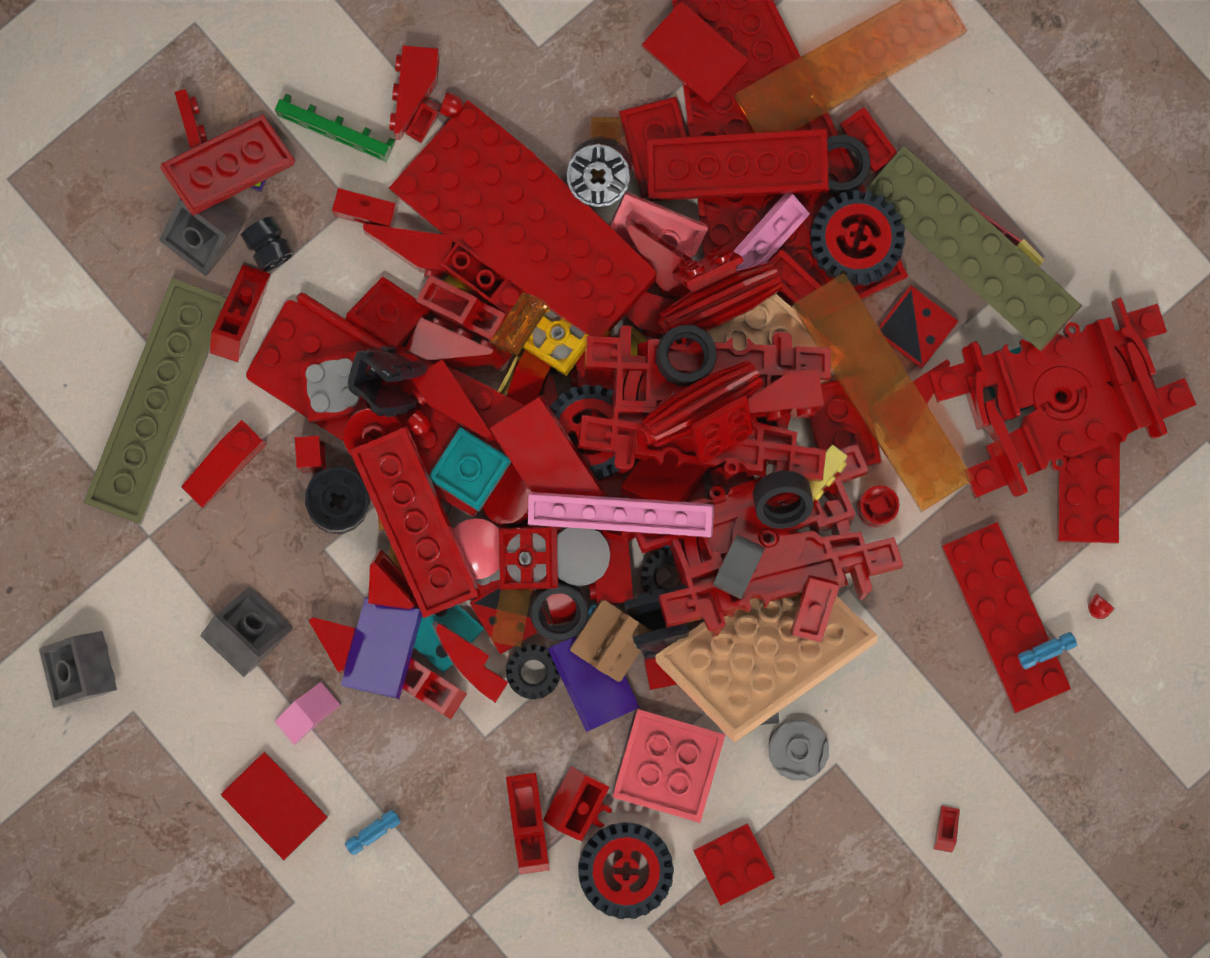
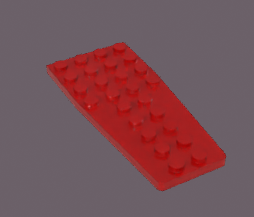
[389,100,657,337]
[246,300,524,517]

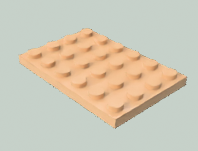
[656,588,878,743]

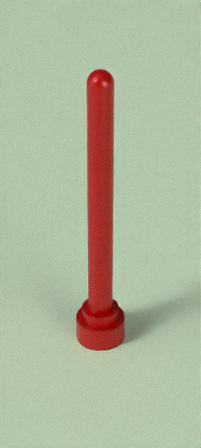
[297,293,421,380]

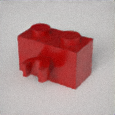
[543,766,612,842]

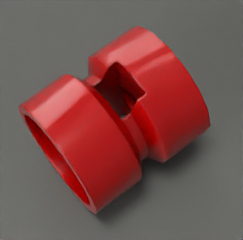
[856,485,900,528]

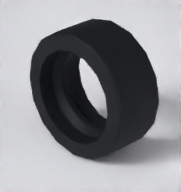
[827,135,871,195]
[656,325,716,386]
[752,470,814,529]
[529,579,588,641]

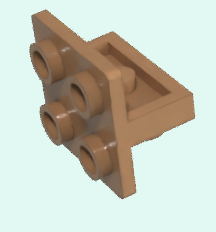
[570,600,651,682]

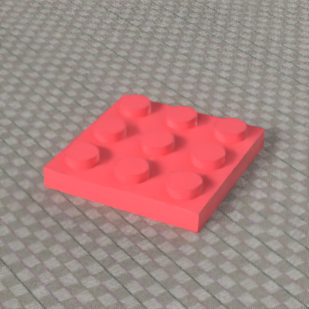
[612,709,726,823]

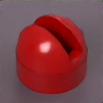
[440,92,464,118]
[404,409,430,436]
[1088,593,1115,619]

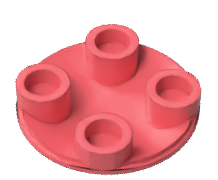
[453,519,499,579]

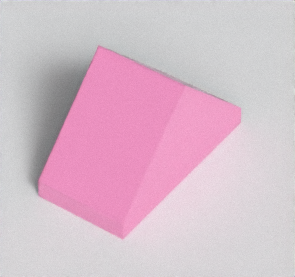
[275,682,341,745]

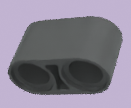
[713,534,765,599]

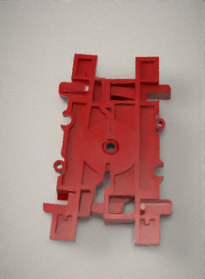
[928,297,1197,499]
[577,326,831,482]
[633,444,903,637]

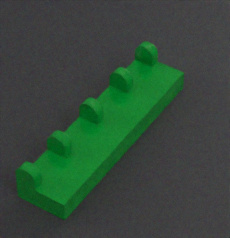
[274,94,396,163]

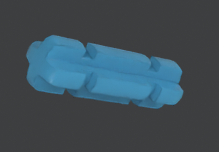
[1018,632,1077,669]
[345,810,401,855]

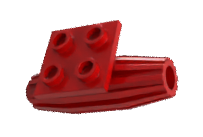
[657,247,783,336]
[639,360,763,463]

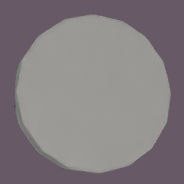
[557,527,610,586]
[768,720,829,780]

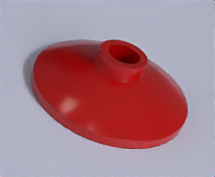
[343,407,403,456]

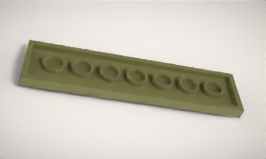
[866,146,1083,351]
[83,278,227,525]

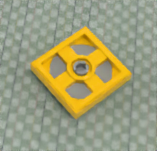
[516,305,587,376]

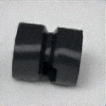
[240,216,295,272]

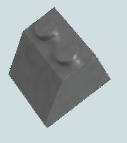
[159,198,246,276]
[200,586,293,677]
[39,631,117,708]

